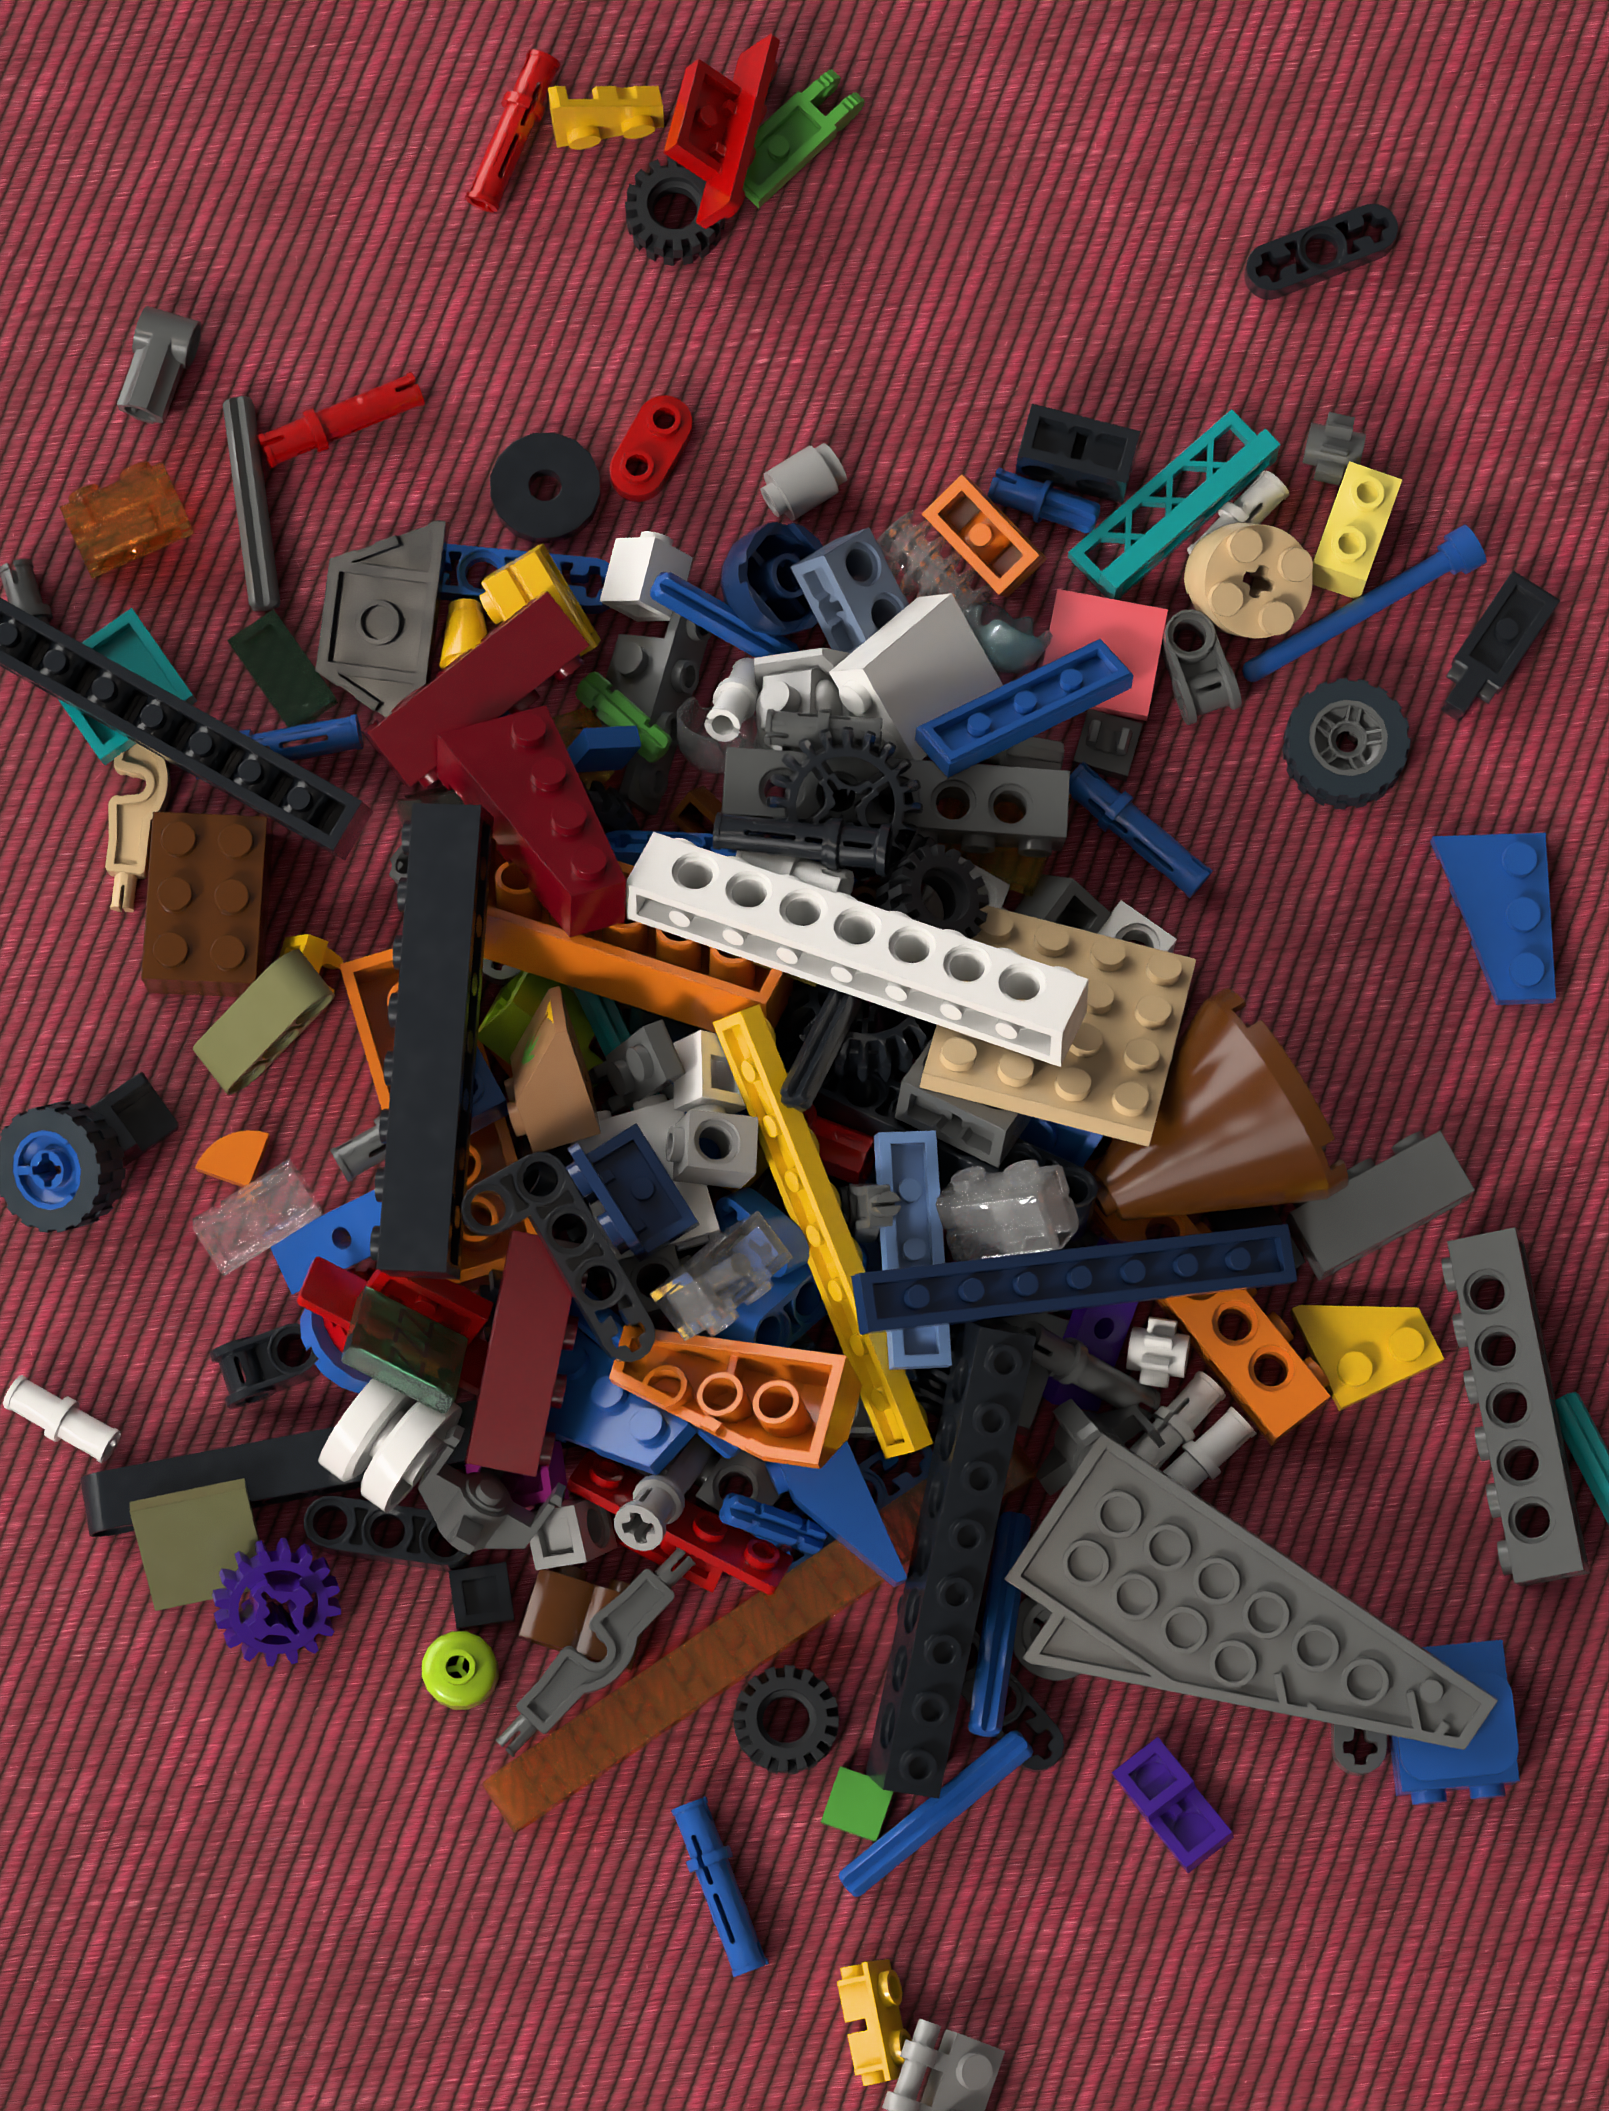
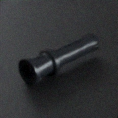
[713,812,893,876]

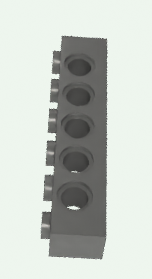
[722,747,1070,858]
[1441,1227,1590,1587]

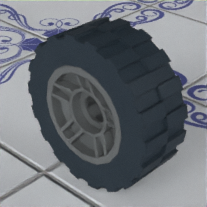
[1282,678,1411,810]

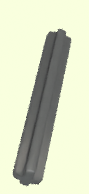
[223,396,280,612]

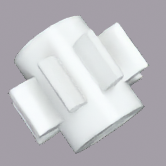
[1126,1316,1191,1388]

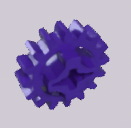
[212,1538,341,1667]

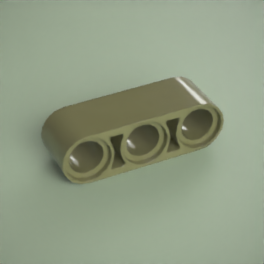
[192,949,335,1095]

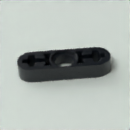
[1244,204,1398,300]

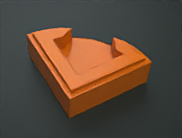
[195,1130,271,1190]

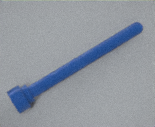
[1242,524,1487,682]

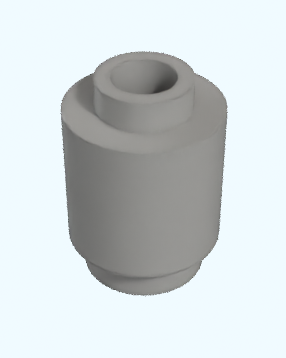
[760,443,847,521]

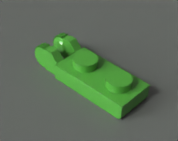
[743,69,865,209]

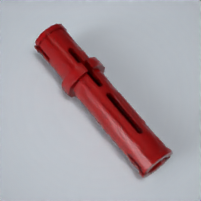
[465,49,561,213]
[257,372,425,468]

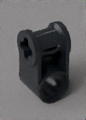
[209,1323,321,1409]

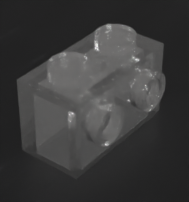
[650,1211,793,1341]

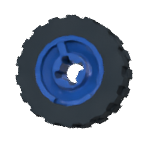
[0,1101,126,1233]

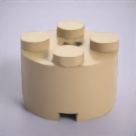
[1184,522,1313,638]

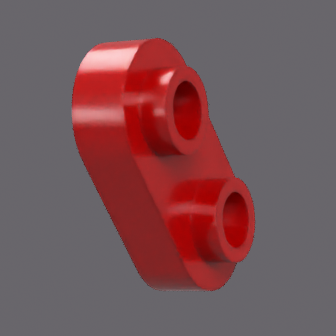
[610,395,693,502]

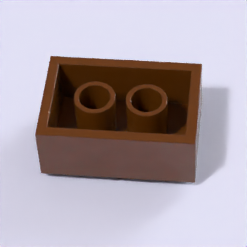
[141,812,273,997]

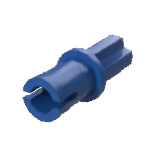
[988,468,1100,533]

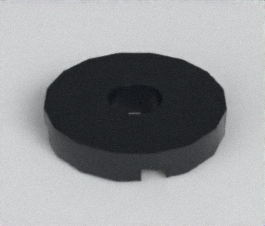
[490,433,601,544]

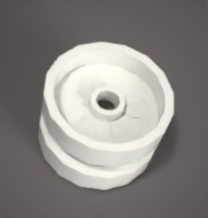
[318,1360,462,1513]

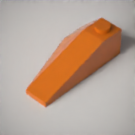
[609,1325,862,1469]

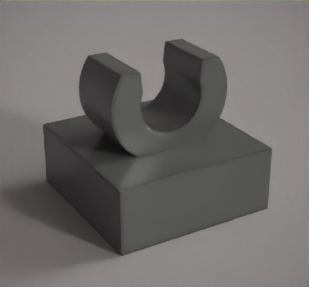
[1072,709,1142,782]

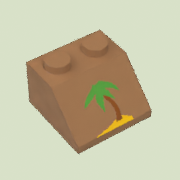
[504,986,601,1153]

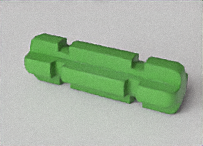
[575,671,672,763]

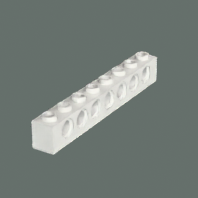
[626,832,1089,1067]

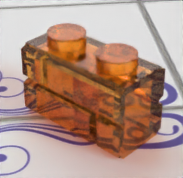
[60,462,194,578]

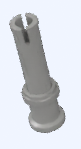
[614,1433,717,1551]

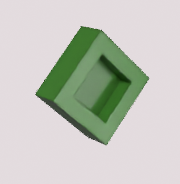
[821,1766,894,1842]

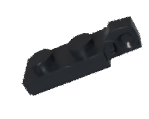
[1441,570,1560,722]

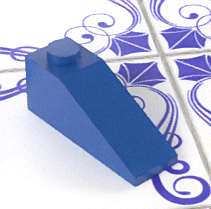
[765,1441,907,1587]

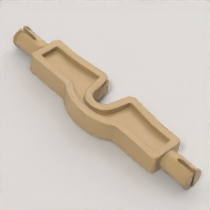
[105,744,171,912]

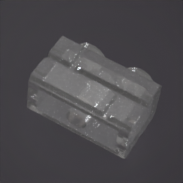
[192,1158,322,1276]
[936,1160,1079,1262]

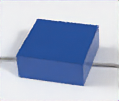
[567,725,641,772]

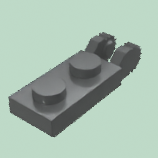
[588,1020,686,1116]

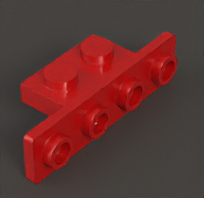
[663,34,780,229]
[297,1257,494,1396]
[567,1451,793,1595]

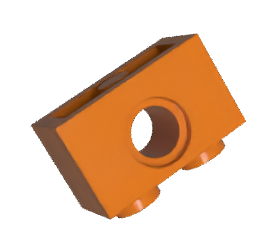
[922,475,1047,598]

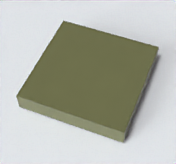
[130,1478,260,1611]

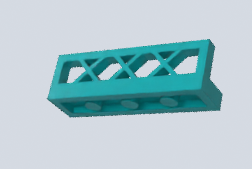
[1067,409,1281,600]

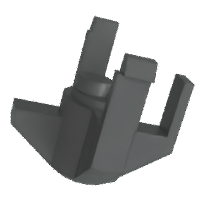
[1035,1399,1165,1496]
[418,1425,566,1555]

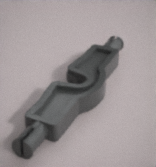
[837,1183,901,1244]
[495,1547,696,1757]

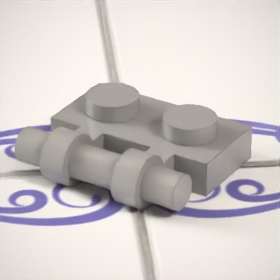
[882,2019,1005,2111]

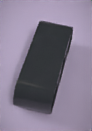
[304,1496,474,1572]

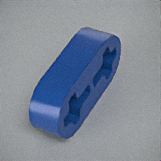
[715,1187,809,1277]

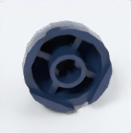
[720,522,823,636]

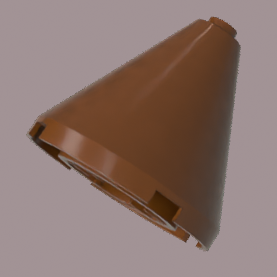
[1092,988,1349,1221]

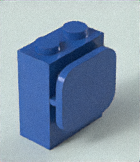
[1389,1640,1520,1805]

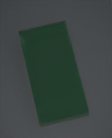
[227,609,338,728]

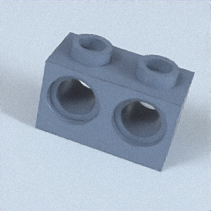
[791,527,909,653]

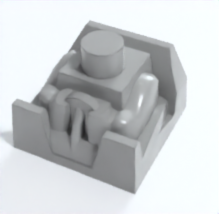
[754,648,855,752]

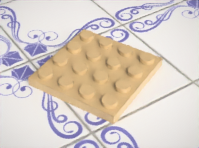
[920,905,1196,1147]

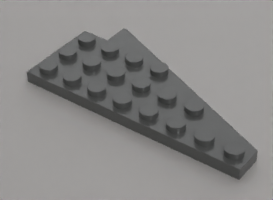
[1004,1432,1498,1750]

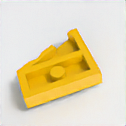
[548,86,664,150]
[1290,1305,1444,1411]

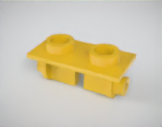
[837,1959,912,2086]

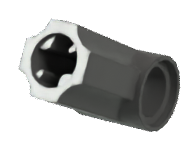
[117,306,202,424]

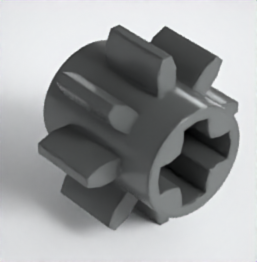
[1302,412,1366,485]

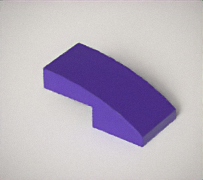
[1112,1737,1234,1873]

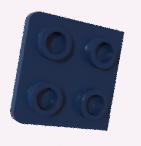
[565,1123,700,1262]

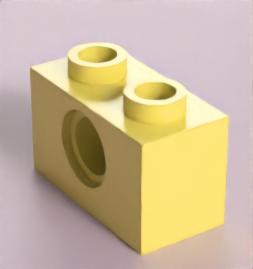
[1312,461,1402,599]

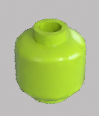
[422,1631,499,1710]

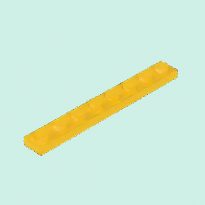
[712,1004,933,1459]

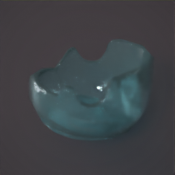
[965,600,1053,674]

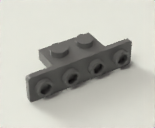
[591,611,712,815]

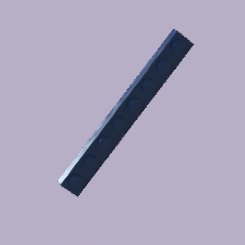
[851,1224,1297,1335]

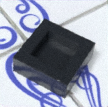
[448,1562,515,1631]

